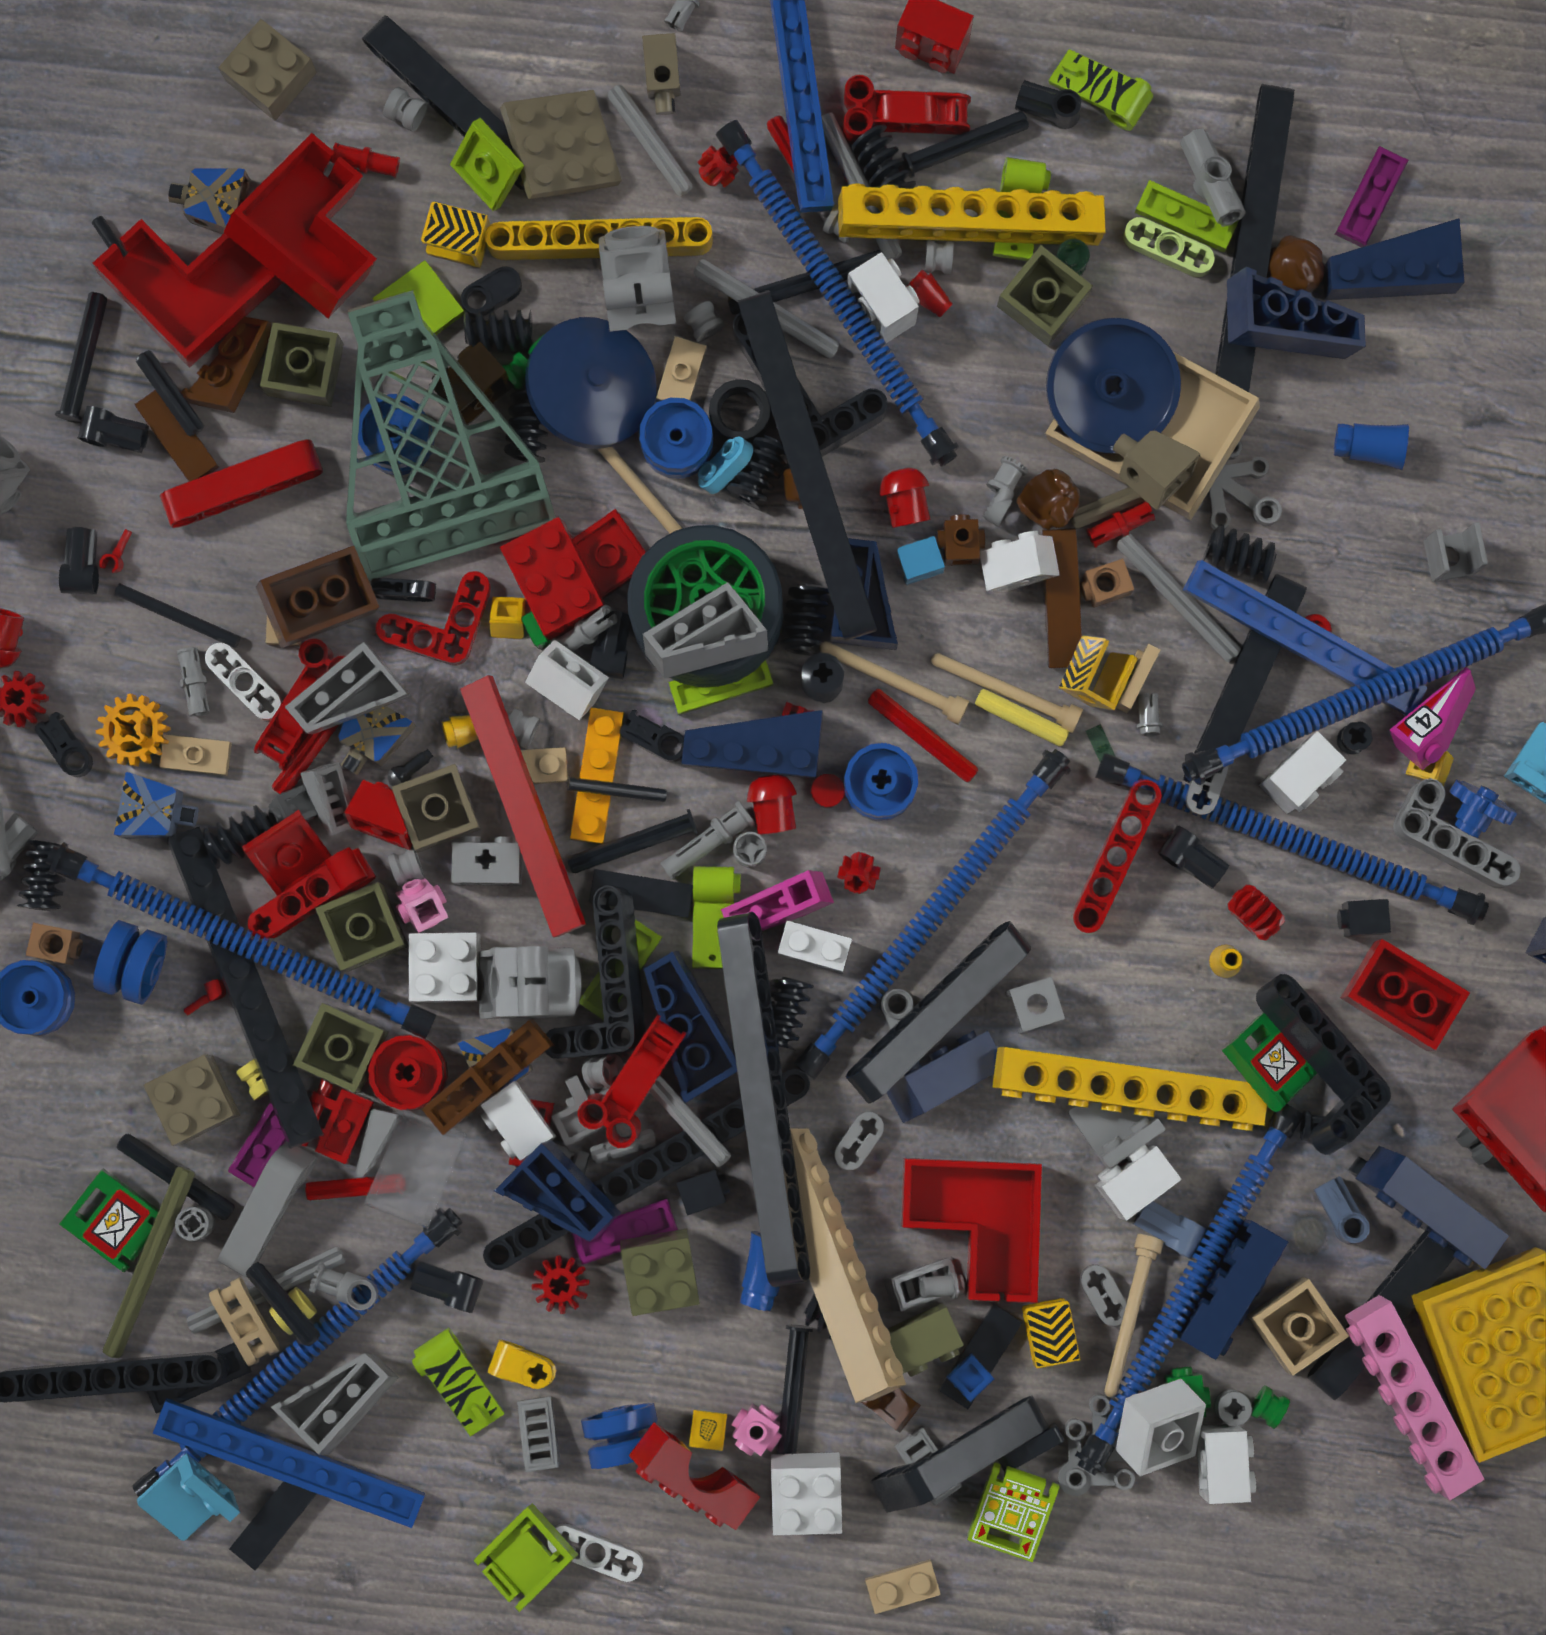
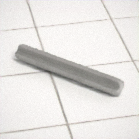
[608,85,692,197]

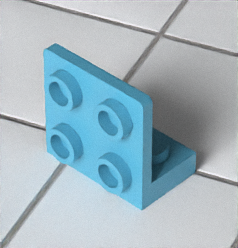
[1504,722,1546,804]
[137,1453,240,1541]

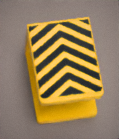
[421,202,491,268]
[1059,636,1137,710]
[1022,1298,1080,1368]

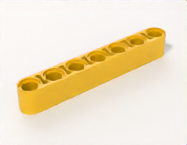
[485,217,713,260]

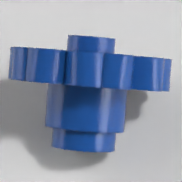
[1450,779,1517,838]

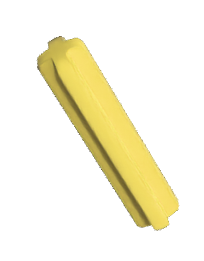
[975,689,1069,746]

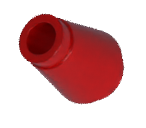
[906,269,953,318]

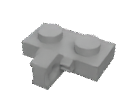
[552,1075,609,1146]

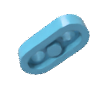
[698,436,753,494]

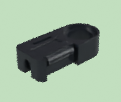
[620,710,684,762]
[35,712,93,777]
[998,1423,1065,1473]

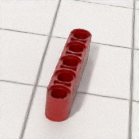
[160,439,323,528]
[1072,779,1162,933]

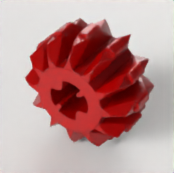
[0,671,49,728]
[1227,885,1285,941]
[532,1255,590,1314]

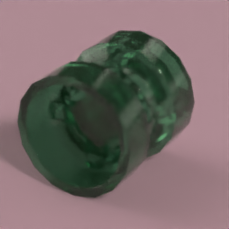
[1056,239,1090,276]

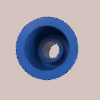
[1334,423,1409,470]
[740,1231,780,1311]

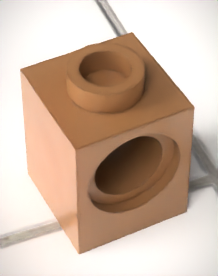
[1080,559,1134,608]
[26,922,83,965]

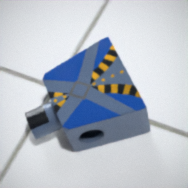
[114,772,199,839]

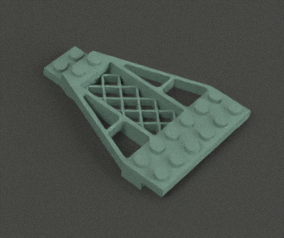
[346,290,556,581]

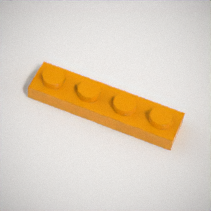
[570,707,624,844]

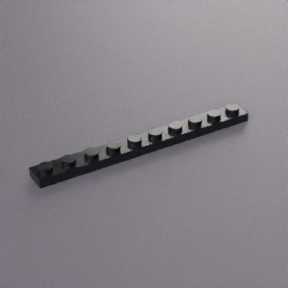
[167,826,323,1149]

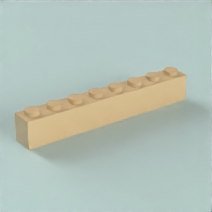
[790,1128,906,1403]

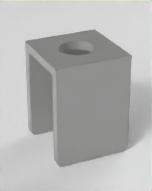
[1424,522,1488,582]
[1005,977,1065,1034]

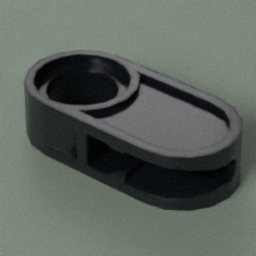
[461,266,522,318]
[371,578,436,602]

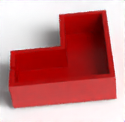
[224,133,377,319]
[93,219,283,368]
[901,1158,1042,1303]

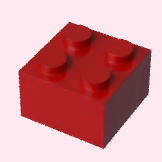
[895,0,974,74]

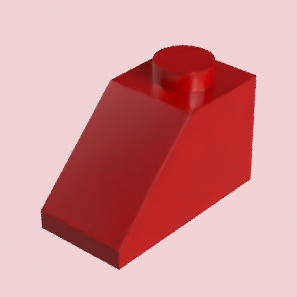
[344,780,413,850]

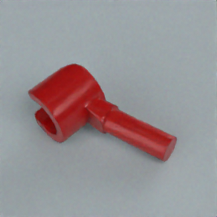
[99,529,132,573]
[183,979,226,1016]

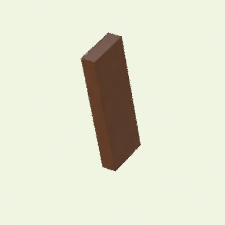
[134,390,219,481]

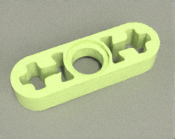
[1123,217,1215,277]

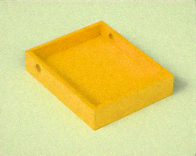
[1411,1247,1546,1463]

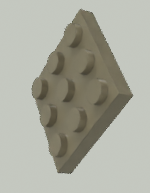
[500,90,622,200]

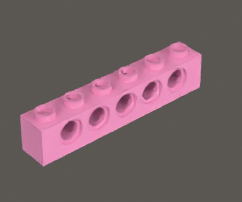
[1345,1295,1485,1500]

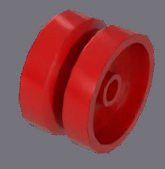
[368,1035,448,1110]

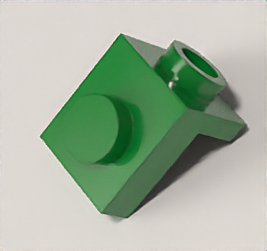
[1164,1367,1211,1417]

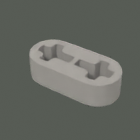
[1185,766,1228,815]
[834,1112,884,1170]
[1080,1264,1127,1326]

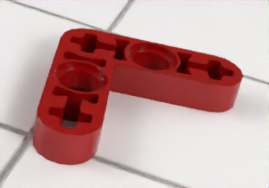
[376,571,491,666]

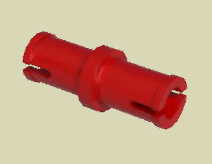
[331,142,400,178]
[1086,501,1155,548]

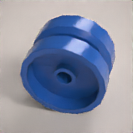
[358,394,435,475]
[639,397,713,479]
[844,743,918,821]
[93,920,168,1005]
[0,960,75,1035]
[581,1403,658,1469]

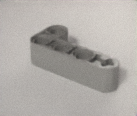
[1393,778,1521,888]
[218,1142,318,1278]

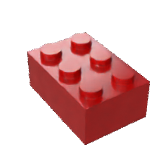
[500,516,606,640]
[1340,939,1470,1051]

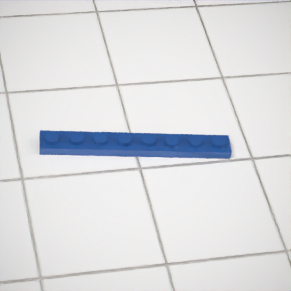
[770,0,834,213]
[1182,560,1428,716]
[152,1398,425,1528]

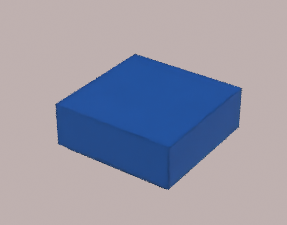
[946,1353,995,1402]

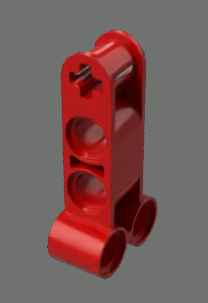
[843,75,971,145]
[254,638,346,770]
[248,847,376,939]
[578,1015,687,1148]

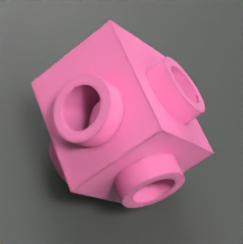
[395,878,449,933]
[731,1404,782,1456]

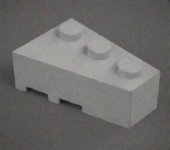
[643,582,768,679]
[285,642,411,735]
[271,1353,399,1455]

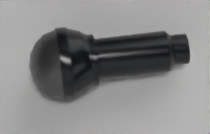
[387,749,434,787]

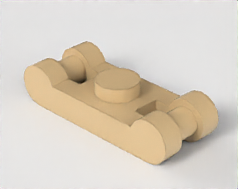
[209,1277,281,1366]

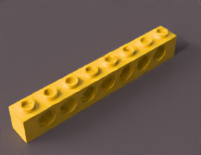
[838,183,1106,246]
[992,1047,1267,1131]

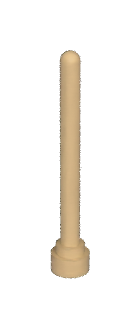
[597,447,683,534]
[819,641,970,725]
[931,653,1083,733]
[1104,1234,1164,1398]

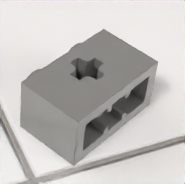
[451,836,522,886]

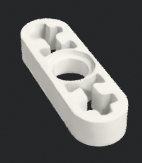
[205,643,283,721]
[548,1524,643,1582]

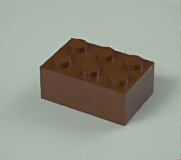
[256,545,380,648]

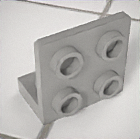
[1068,1082,1166,1169]

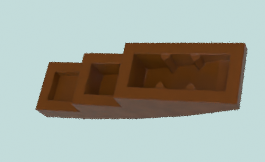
[1042,528,1082,668]
[422,1018,554,1135]

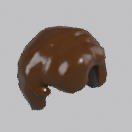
[1267,235,1325,293]
[1017,469,1080,530]

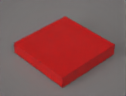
[573,509,646,599]
[242,810,332,896]

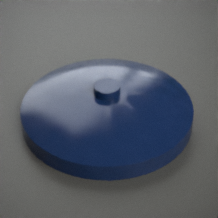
[525,317,657,449]
[1046,318,1181,453]

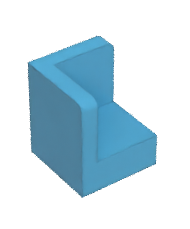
[897,536,945,585]

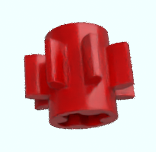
[698,145,739,188]
[837,852,881,894]

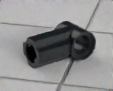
[1015,80,1082,129]
[77,406,149,453]
[59,527,99,594]
[590,611,631,680]
[1158,825,1230,889]
[410,1261,484,1313]

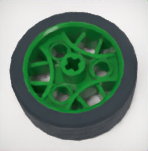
[628,525,783,687]

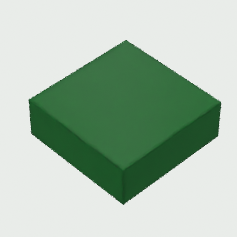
[521,612,551,650]

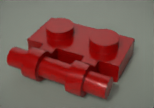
[302,1079,374,1165]

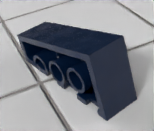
[1323,218,1465,300]
[1227,267,1366,359]
[682,710,823,778]
[644,951,737,1103]
[1355,1146,1509,1269]
[1177,1219,1289,1360]

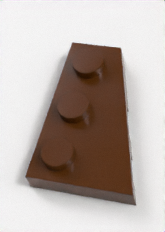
[181,316,272,413]

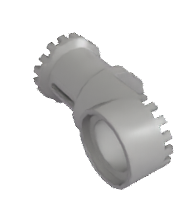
[982,456,1028,526]
[309,1262,378,1310]

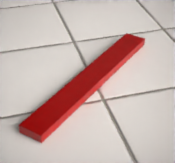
[460,675,586,938]

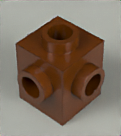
[937,514,985,566]

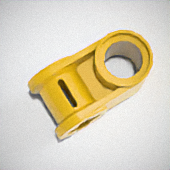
[487,1339,557,1389]

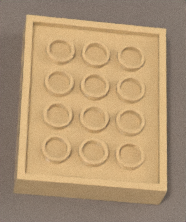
[1045,352,1260,520]

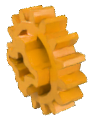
[95,693,171,767]

